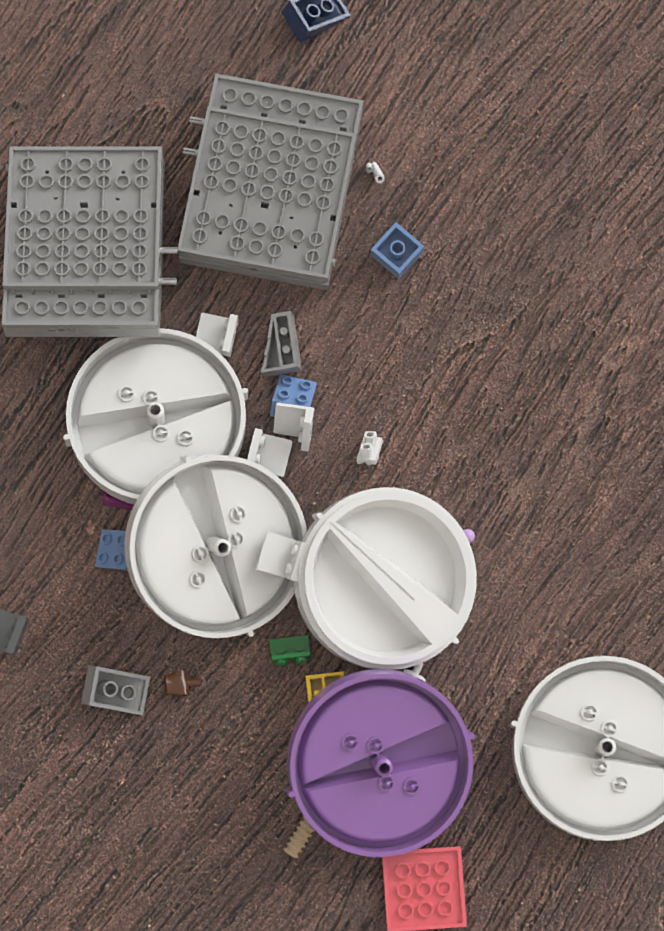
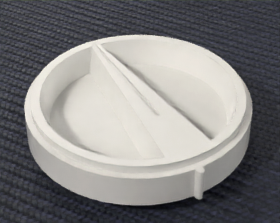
[63,328,248,505]
[125,454,307,638]
[294,487,477,670]
[509,656,664,841]

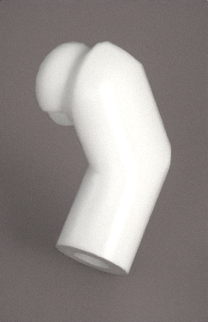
[366,162,385,183]

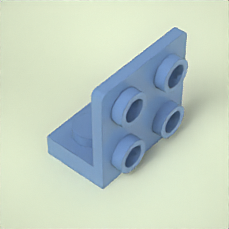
[270,374,317,417]
[95,529,128,572]

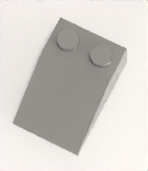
[81,665,150,715]

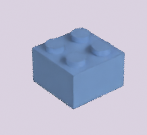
[370,222,424,279]

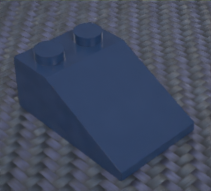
[281,0,351,42]

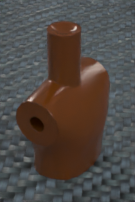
[164,670,201,697]

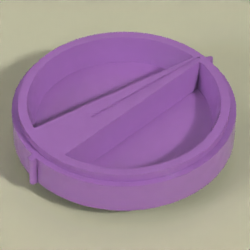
[285,669,475,857]

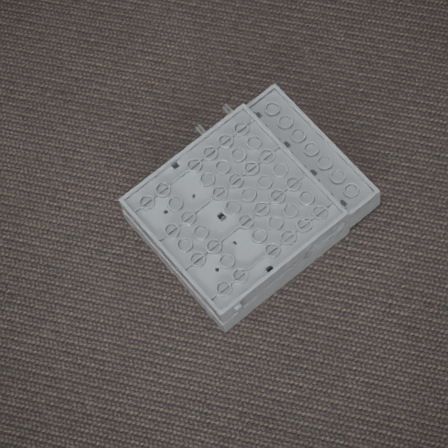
[178,73,363,290]
[2,146,178,337]

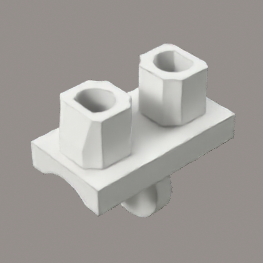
[357,431,383,465]

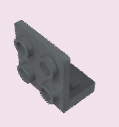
[0,609,30,656]

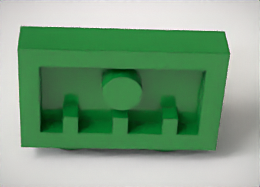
[269,635,311,666]

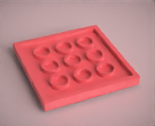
[382,846,467,931]

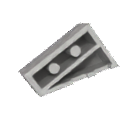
[261,311,302,377]

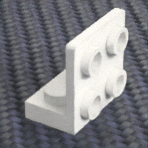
[196,313,239,357]
[273,403,314,451]
[247,428,293,477]
[256,532,305,582]

